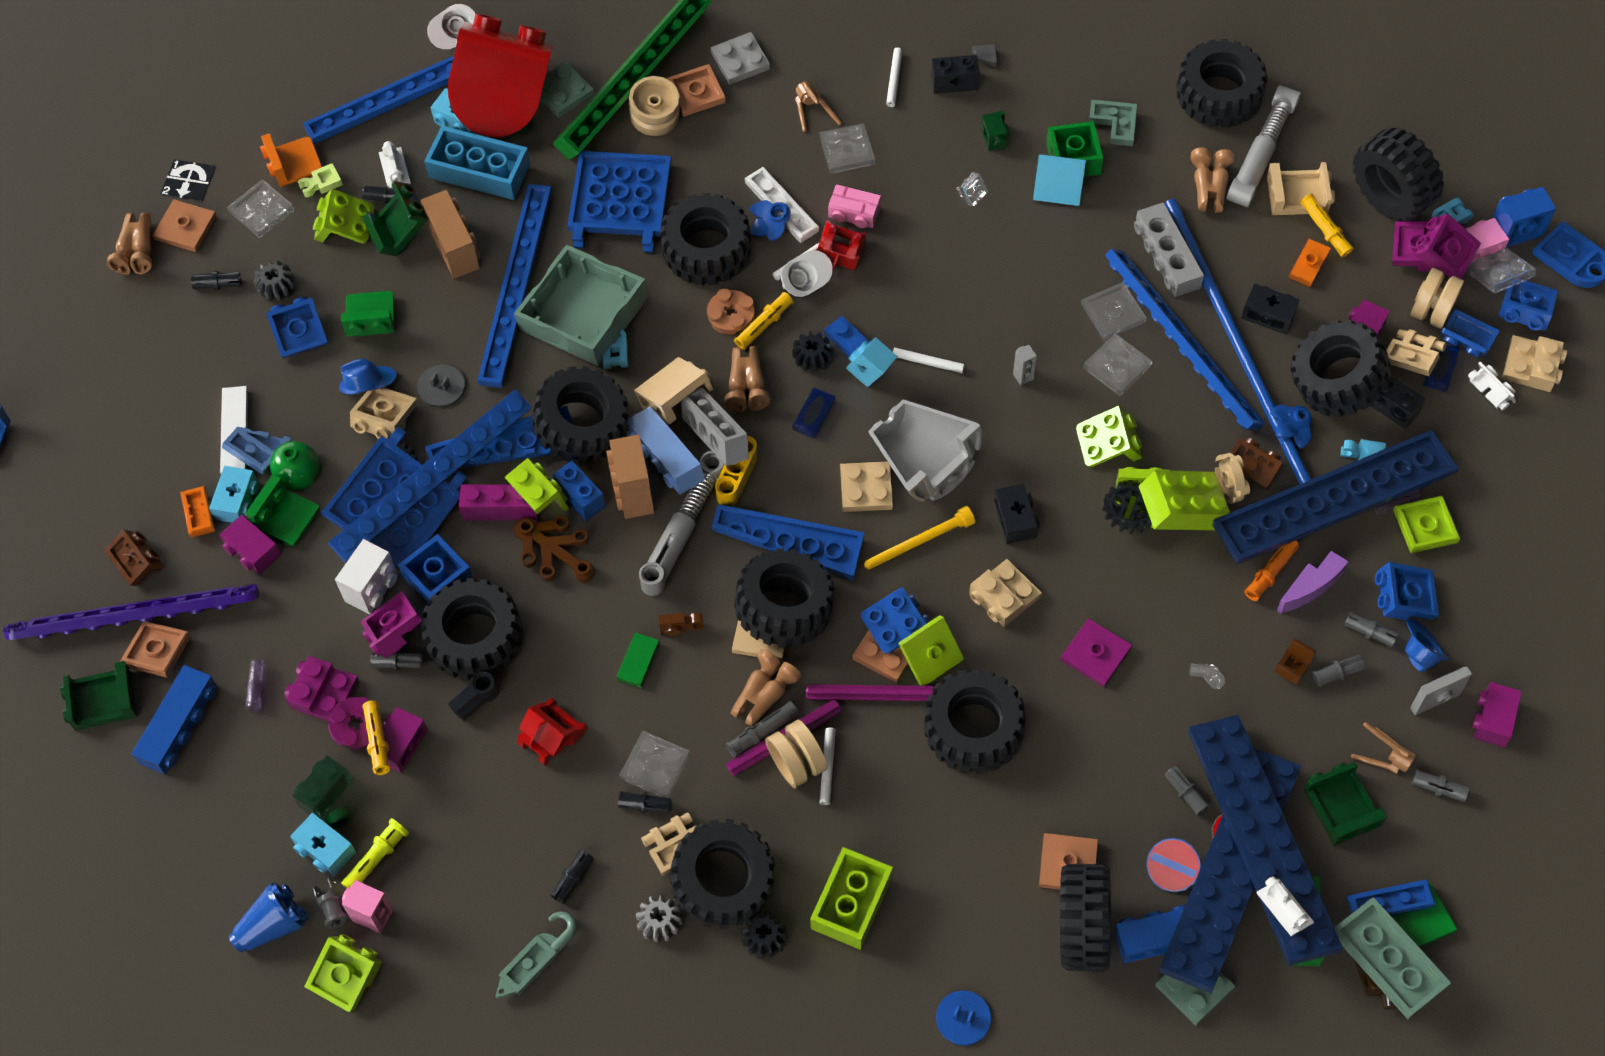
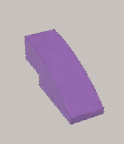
[1277,551,1348,614]

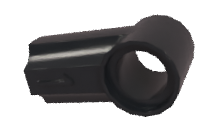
[448,671,499,721]

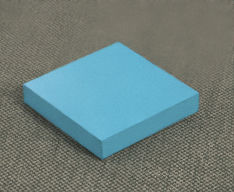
[1033,154,1086,206]

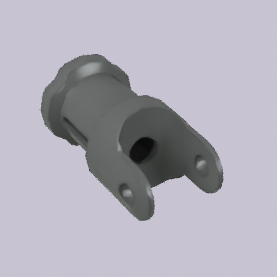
[313,877,349,929]

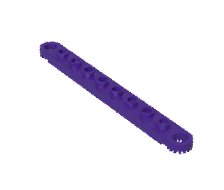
[3,584,260,640]

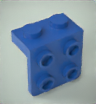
[861,587,930,654]

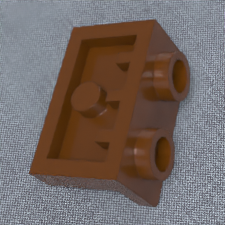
[1230,437,1284,489]
[104,529,164,587]

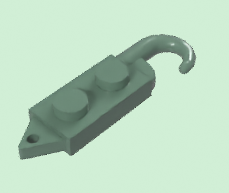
[496,911,577,999]

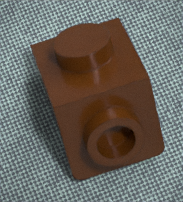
[1274,638,1316,685]

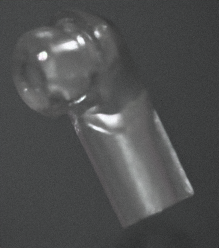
[1189,663,1225,689]

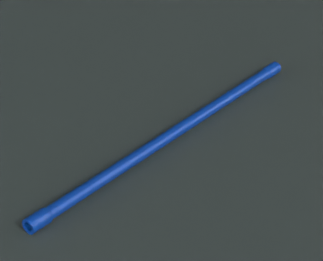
[1164,198,1311,484]

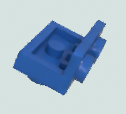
[1441,309,1500,358]

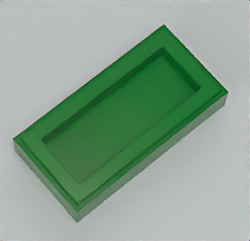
[616,633,660,688]

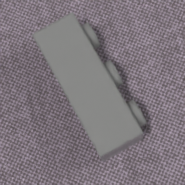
[1013,345,1037,386]

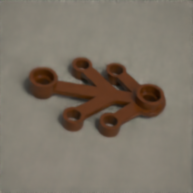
[514,515,594,583]

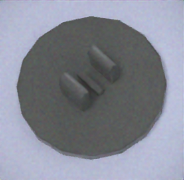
[417,364,465,408]

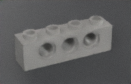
[1134,202,1204,297]
[681,387,749,466]

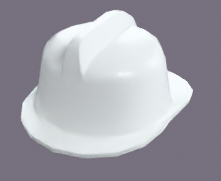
[427,4,475,49]
[781,250,832,297]

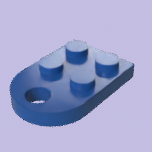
[1532,221,1605,288]

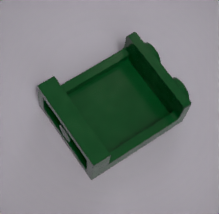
[363,181,428,257]
[60,661,137,731]
[1304,762,1387,846]

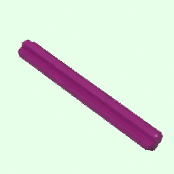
[806,685,934,701]
[726,700,842,776]

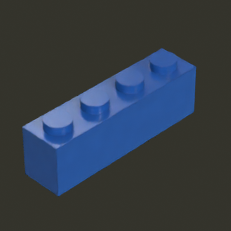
[131,665,217,775]
[1114,905,1185,964]

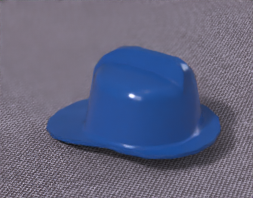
[339,359,397,395]
[1405,619,1449,672]

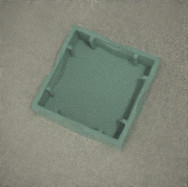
[514,245,650,366]

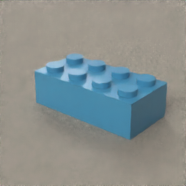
[424,126,531,200]

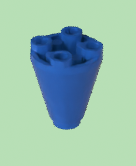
[229,882,309,953]

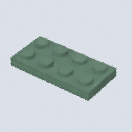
[1334,897,1451,1019]

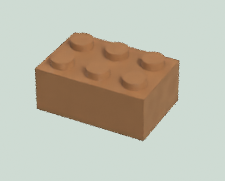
[420,190,481,279]
[606,434,654,519]

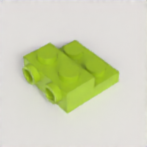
[304,934,383,1013]

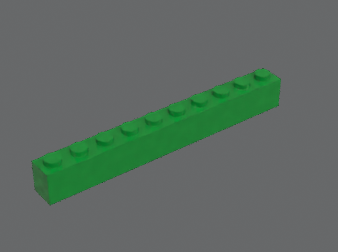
[552,0,712,160]

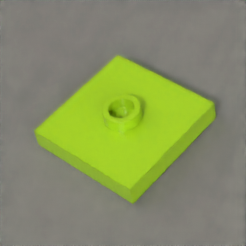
[1393,495,1460,554]
[898,615,964,686]

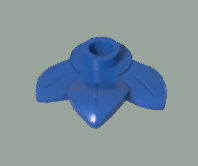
[749,200,791,242]
[1270,405,1312,449]

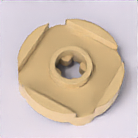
[1215,453,1250,504]

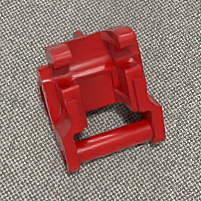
[817,220,867,273]
[517,698,588,766]

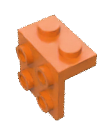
[260,133,322,187]

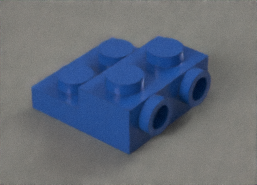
[1498,276,1558,331]
[266,297,328,359]
[1375,562,1439,620]

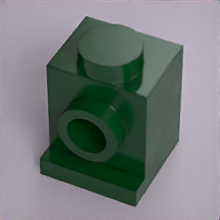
[981,111,1010,151]

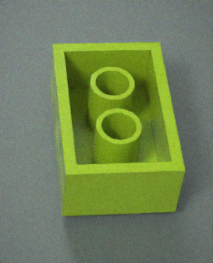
[1139,470,1230,530]
[810,847,893,950]

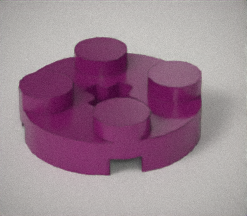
[328,697,382,750]

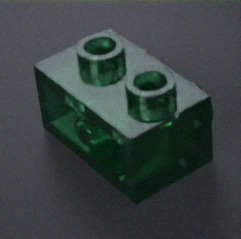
[292,755,353,819]

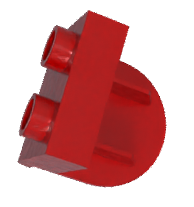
[448,13,553,137]

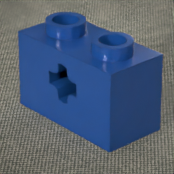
[552,461,605,522]

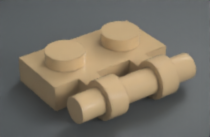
[1386,329,1446,376]
[641,812,696,876]

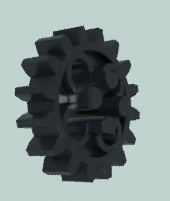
[1102,481,1152,534]

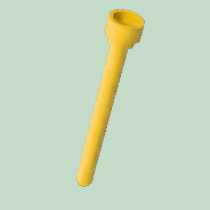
[864,506,976,569]

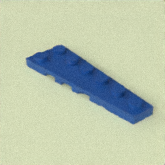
[425,406,573,468]
[712,504,864,581]

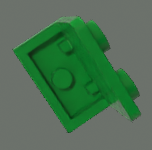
[341,291,394,337]

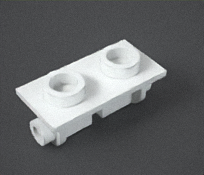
[379,141,411,188]
[1468,362,1516,410]
[1257,876,1314,936]

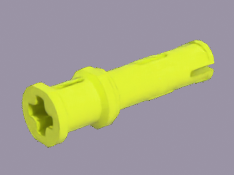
[341,818,409,889]

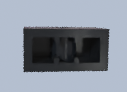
[931,55,980,94]
[1241,283,1300,335]
[993,483,1040,544]

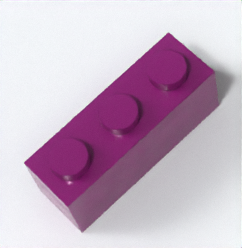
[459,485,538,521]

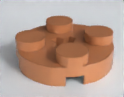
[707,288,755,335]

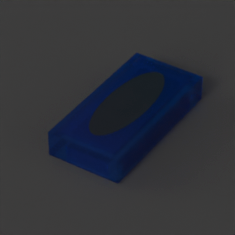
[1423,345,1459,392]
[792,387,836,439]

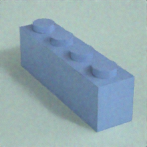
[626,406,705,494]

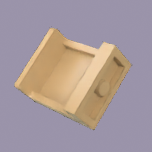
[1266,162,1335,215]
[634,357,713,424]

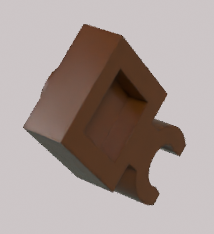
[658,612,704,637]

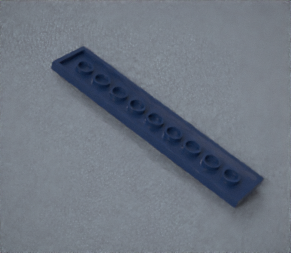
[1212,430,1459,565]
[1188,715,1343,966]
[1159,747,1302,994]

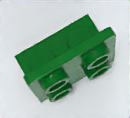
[245,474,320,547]

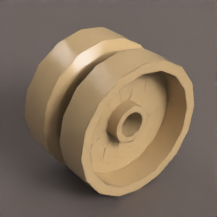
[629,76,680,136]
[1410,267,1465,329]
[765,719,827,788]

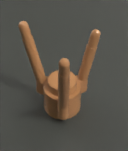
[795,81,842,132]
[1351,722,1416,774]

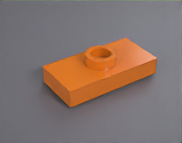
[1289,239,1331,287]
[180,486,215,538]

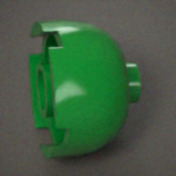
[270,441,321,491]

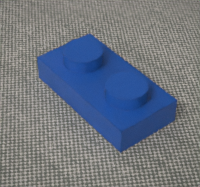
[824,316,870,357]

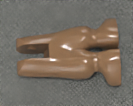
[1191,147,1235,213]
[106,213,152,275]
[724,346,770,412]
[730,649,802,727]

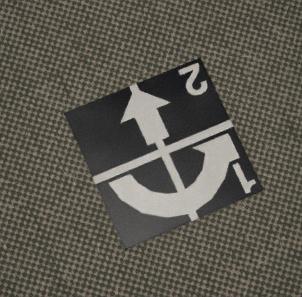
[160,159,215,201]

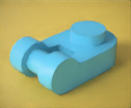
[1430,197,1474,224]
[603,329,629,369]

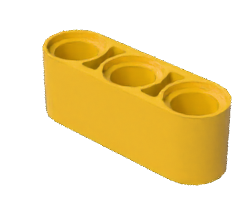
[715,436,758,507]

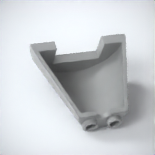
[868,399,982,502]

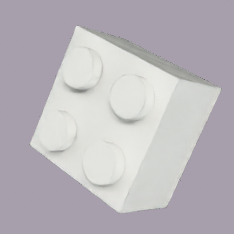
[335,539,398,614]

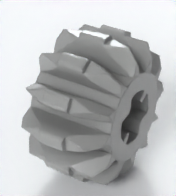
[636,894,682,943]

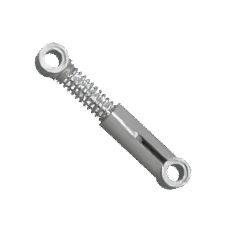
[1226,85,1301,208]
[639,451,725,596]

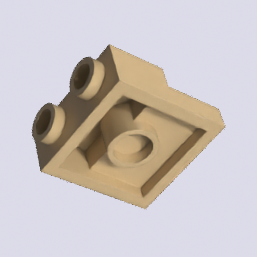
[1502,335,1567,392]
[350,388,417,439]
[969,559,1042,627]

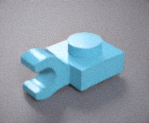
[1340,439,1386,460]

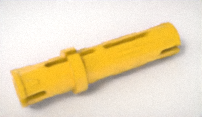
[1300,193,1354,258]
[734,292,794,350]
[363,700,390,775]

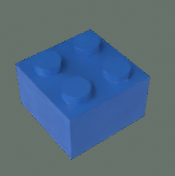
[1492,187,1556,248]
[398,534,473,606]

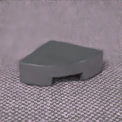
[972,44,997,67]

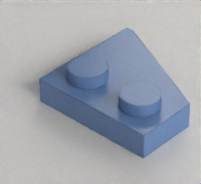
[222,426,291,475]

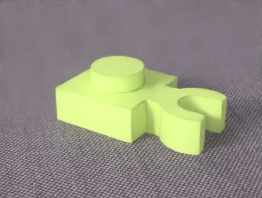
[298,163,343,197]

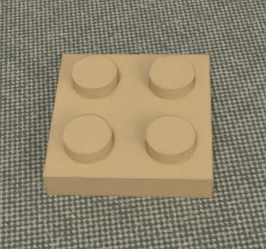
[840,462,893,512]

